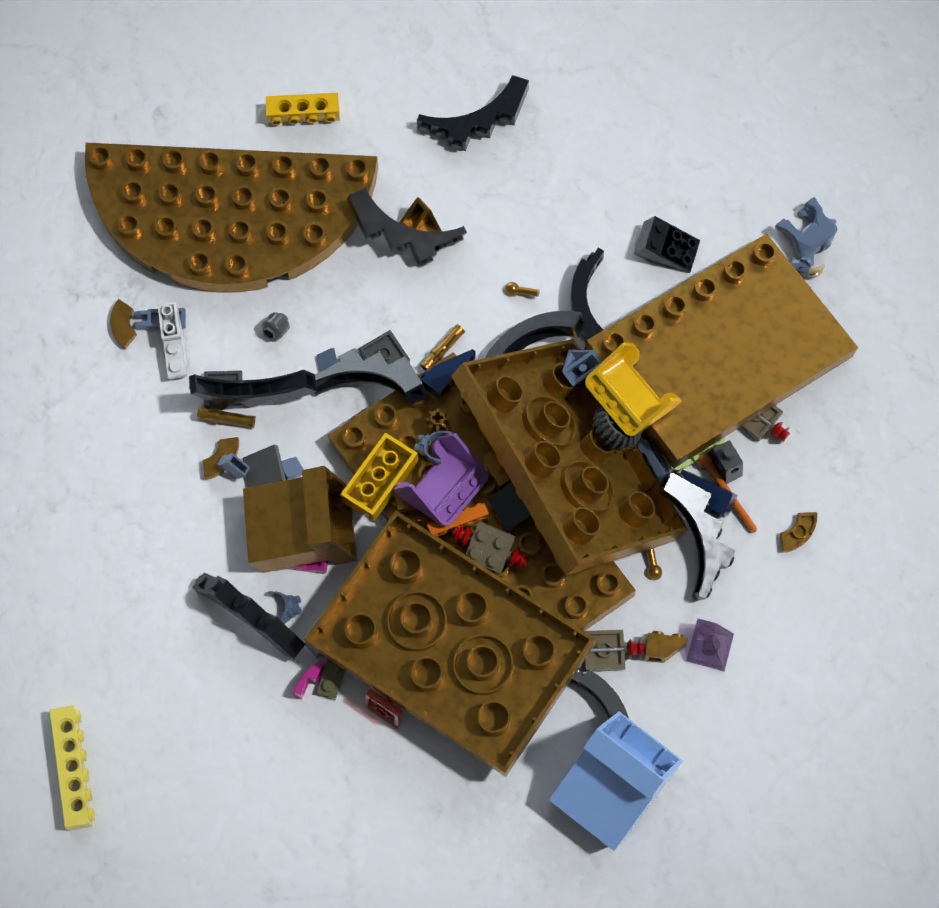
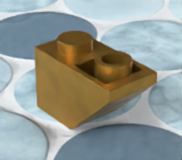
[644,631,688,663]

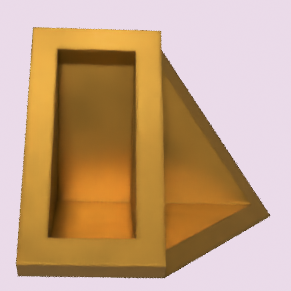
[399,197,442,232]

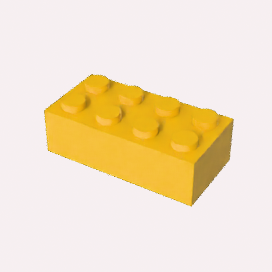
[340,433,418,522]

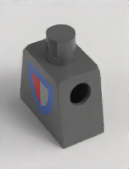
[709,440,743,484]

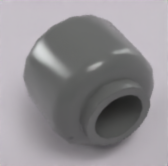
[262,312,290,340]

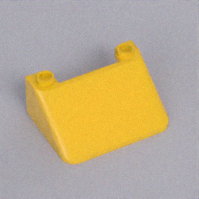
[585,342,682,436]

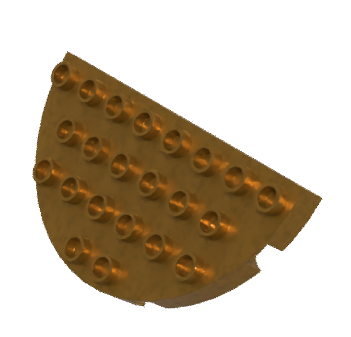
[85,142,378,293]

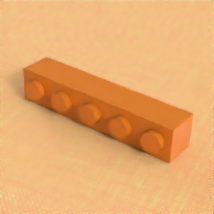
[427,503,489,537]

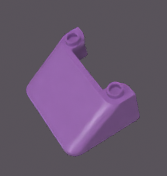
[393,433,488,526]

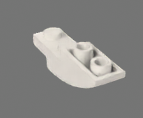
[157,301,188,380]

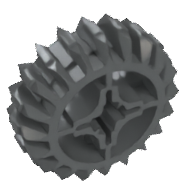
[592,405,643,451]

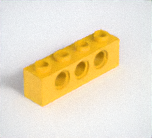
[266,92,340,125]

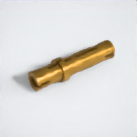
[420,324,465,371]
[197,407,256,428]

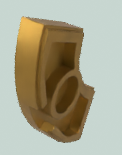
[110,299,137,349]
[202,437,239,480]
[780,512,817,553]

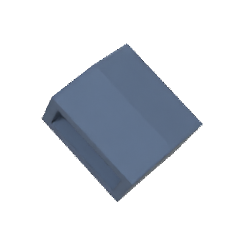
[217,453,250,479]

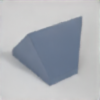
[562,349,602,387]

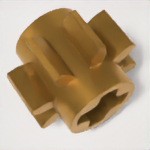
[426,408,450,432]

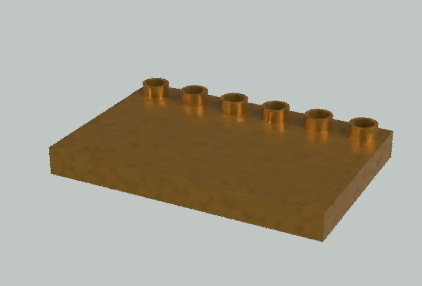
[584,234,858,469]
[451,339,688,576]
[304,511,595,777]

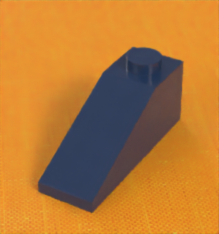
[421,349,476,400]
[681,469,738,517]

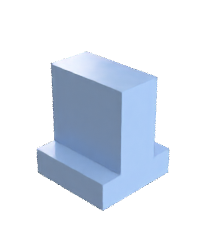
[549,711,683,851]

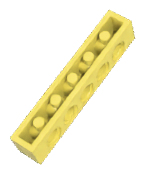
[50,705,95,831]

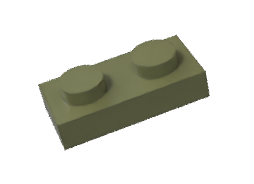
[316,659,346,700]

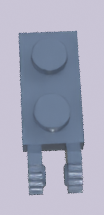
[133,308,186,330]
[638,439,671,484]

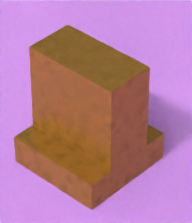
[243,466,357,573]

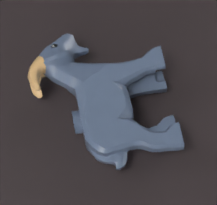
[775,197,837,278]

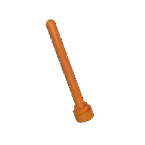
[697,452,757,533]

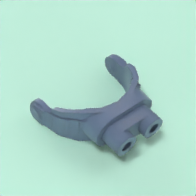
[414,431,453,465]
[267,591,302,624]

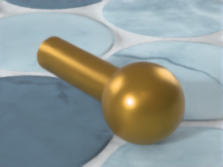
[505,282,540,297]
[646,548,662,580]

